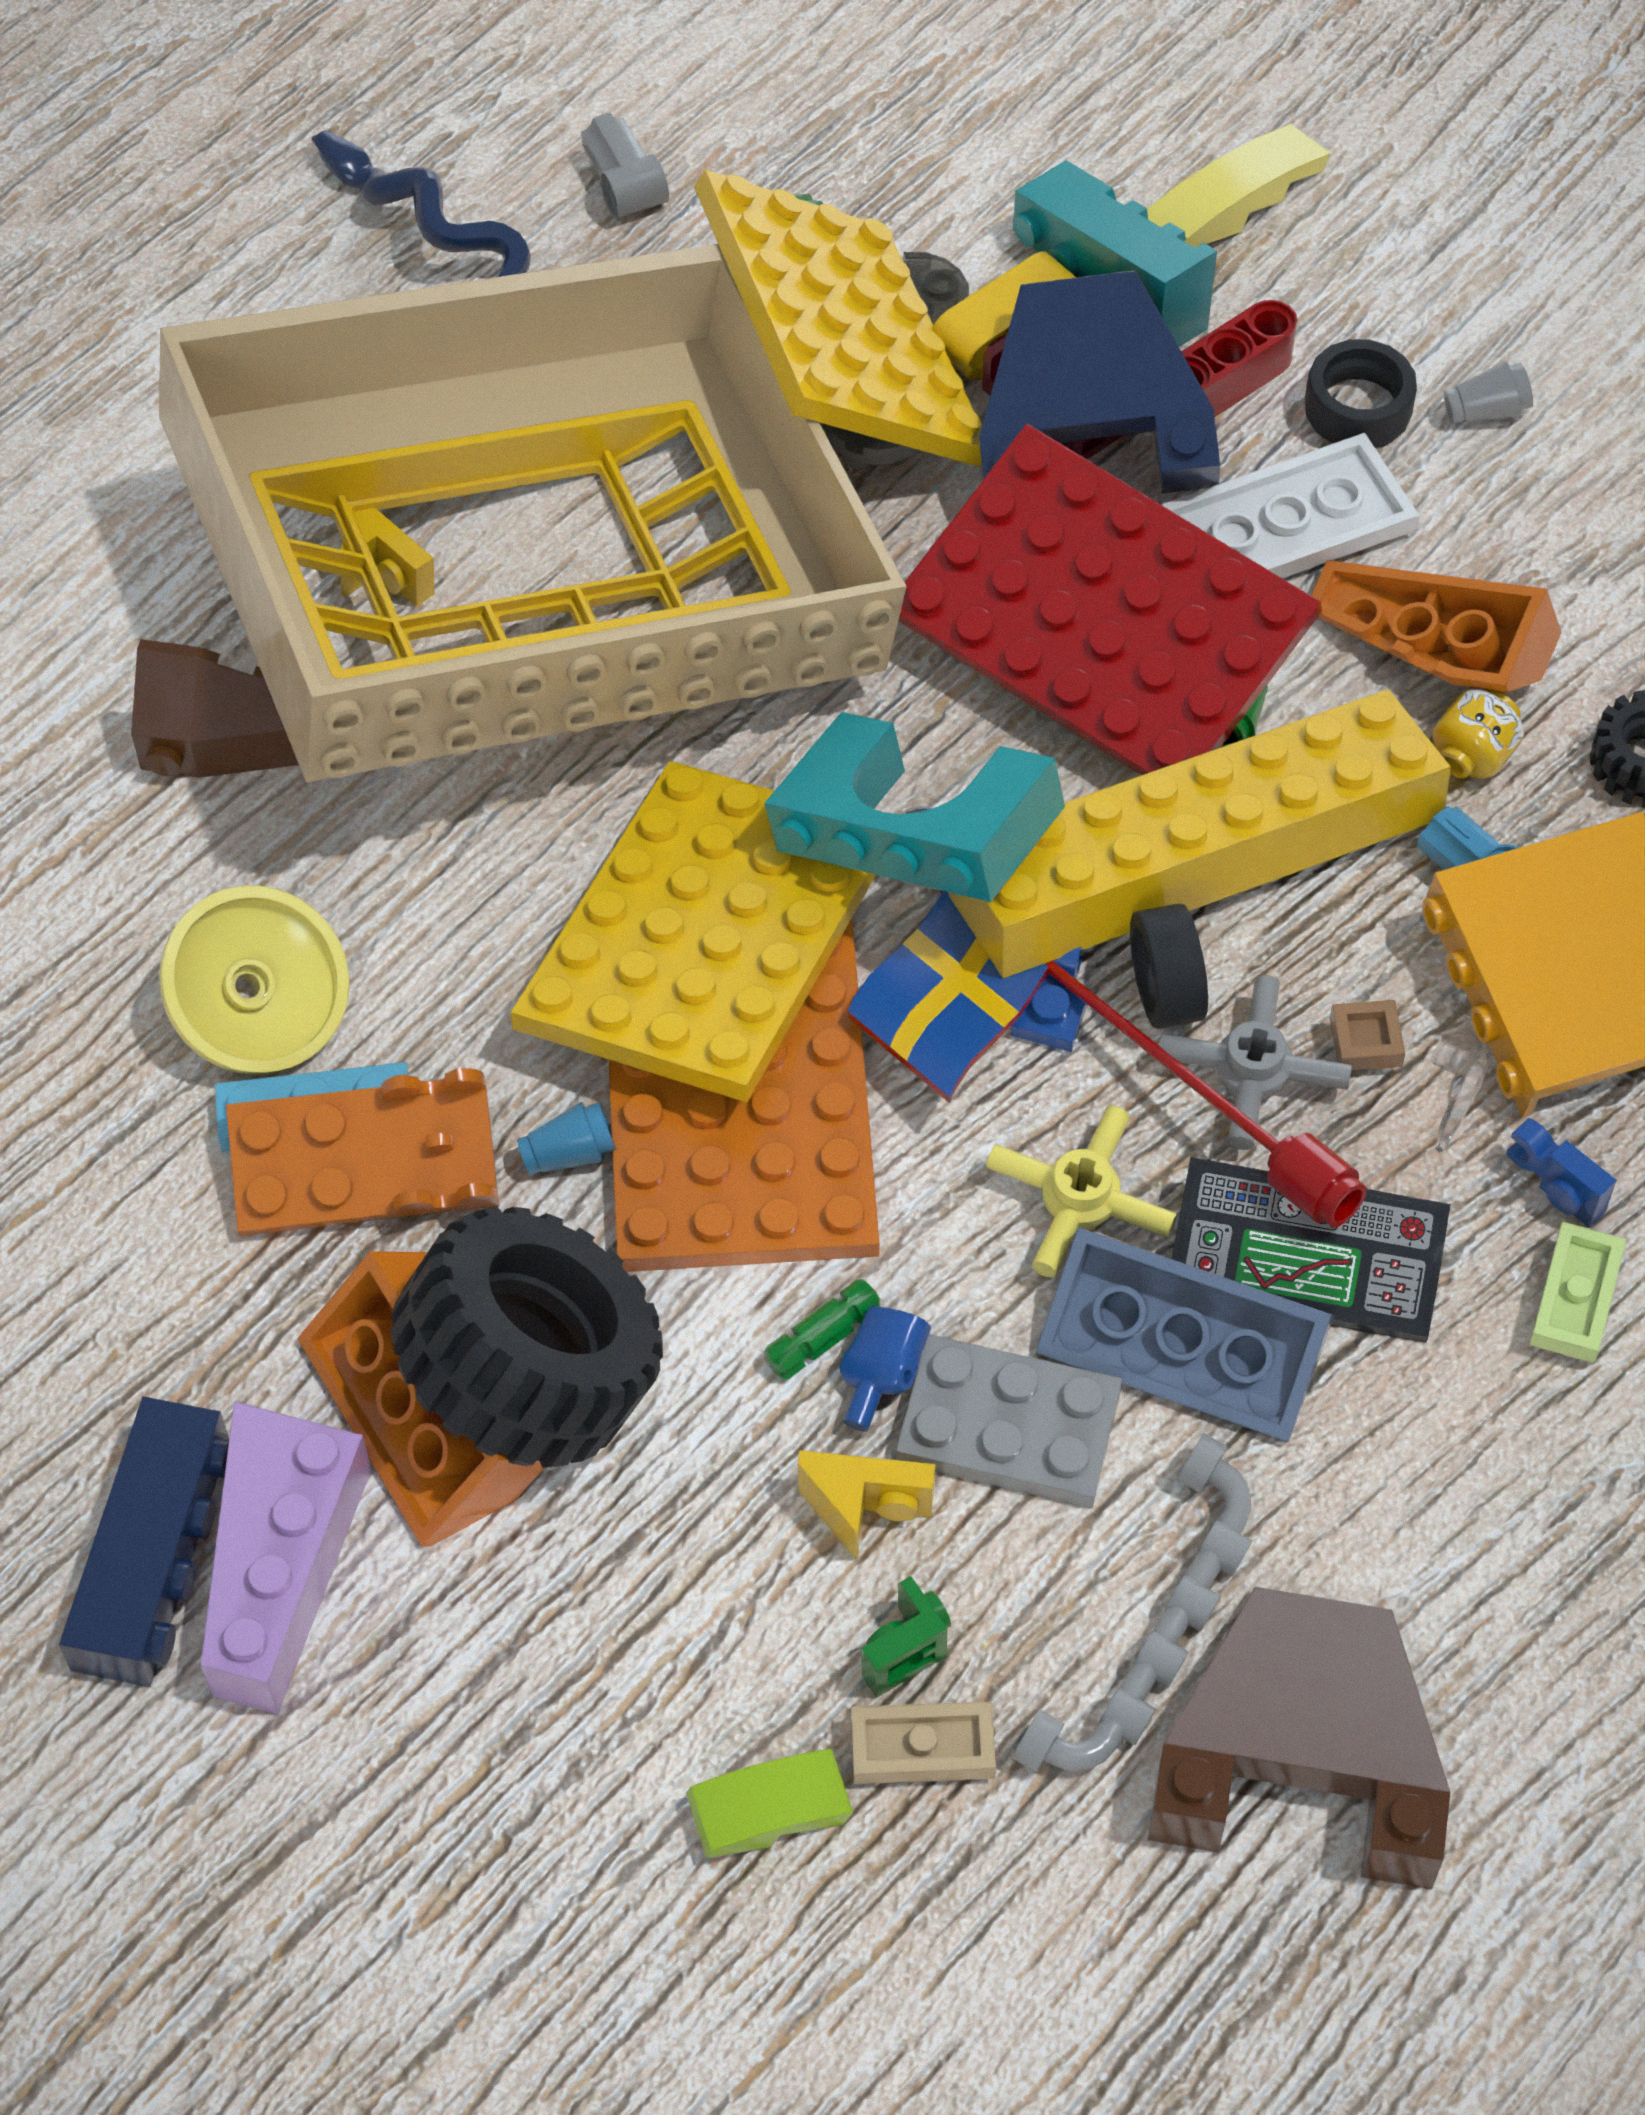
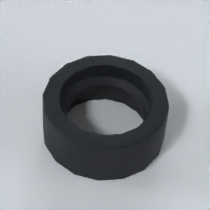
[1304,339,1417,448]
[1130,903,1209,1029]

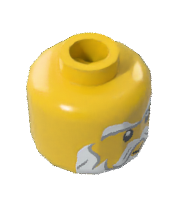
[1432,689,1524,779]

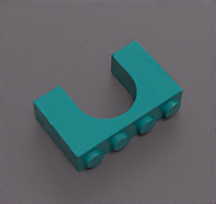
[764,712,1065,902]

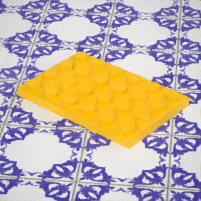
[694,169,982,467]
[510,761,876,1103]

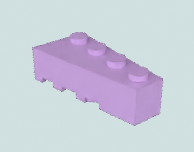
[201,1401,372,1715]

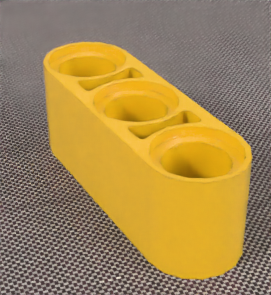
[931,251,1077,381]

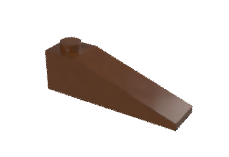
[131,639,299,778]

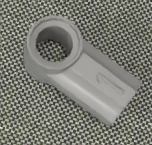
[581,113,669,219]

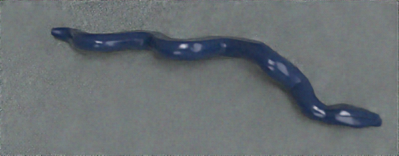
[312,130,531,277]

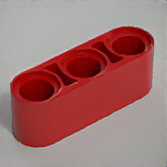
[1181,300,1298,417]

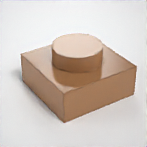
[1330,1000,1405,1071]

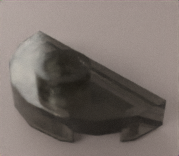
[903,252,969,325]

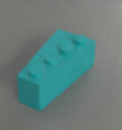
[1013,160,1217,347]

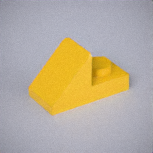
[341,507,435,607]
[798,1450,935,1558]

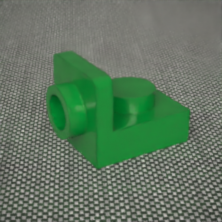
[861,1576,951,1698]

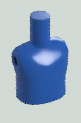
[840,1306,932,1432]

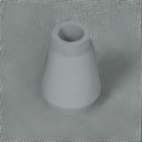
[1444,361,1533,424]

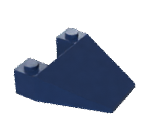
[979,270,1220,494]

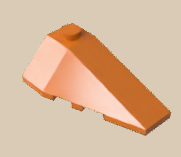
[1311,560,1562,692]

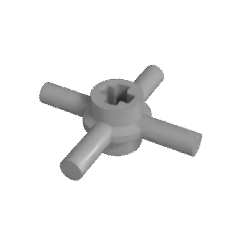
[1159,975,1352,1150]

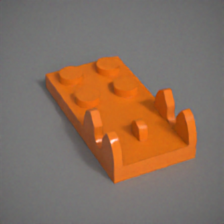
[226,1068,500,1236]

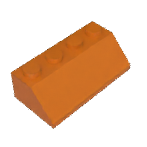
[297,1251,544,1547]

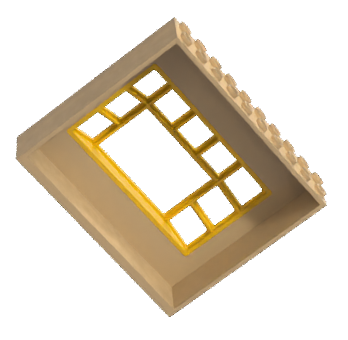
[159,244,907,783]

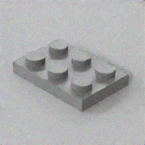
[895,1334,1123,1508]

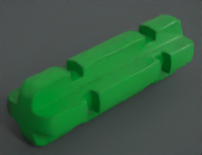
[764,1279,880,1379]

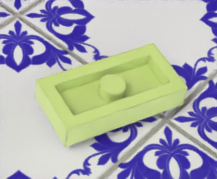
[1529,1221,1627,1363]

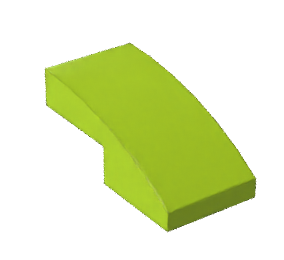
[686,1748,853,1858]

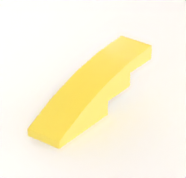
[1147,124,1331,248]

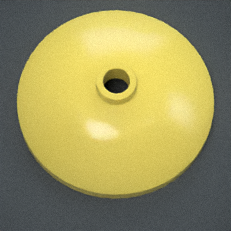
[159,885,350,1075]

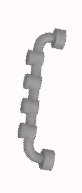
[1012,1433,1253,1773]

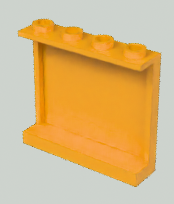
[1422,811,1645,1118]

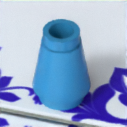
[517,1102,617,1175]

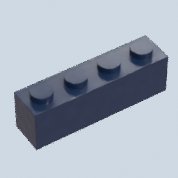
[59,1396,230,1688]

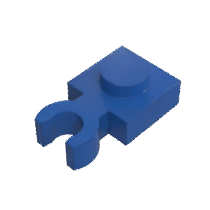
[1506,1118,1617,1228]

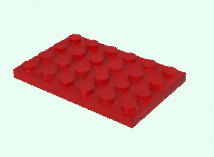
[898,424,1322,776]

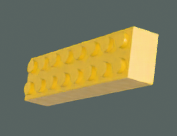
[948,689,1451,978]

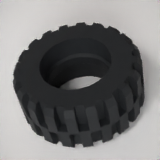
[391,1207,663,1468]

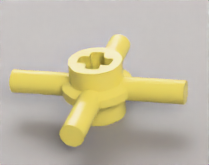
[986,1105,1177,1277]

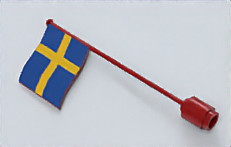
[848,890,1367,1227]

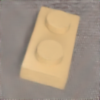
[851,1701,996,1784]

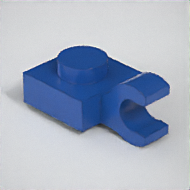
[1011,946,1090,1052]

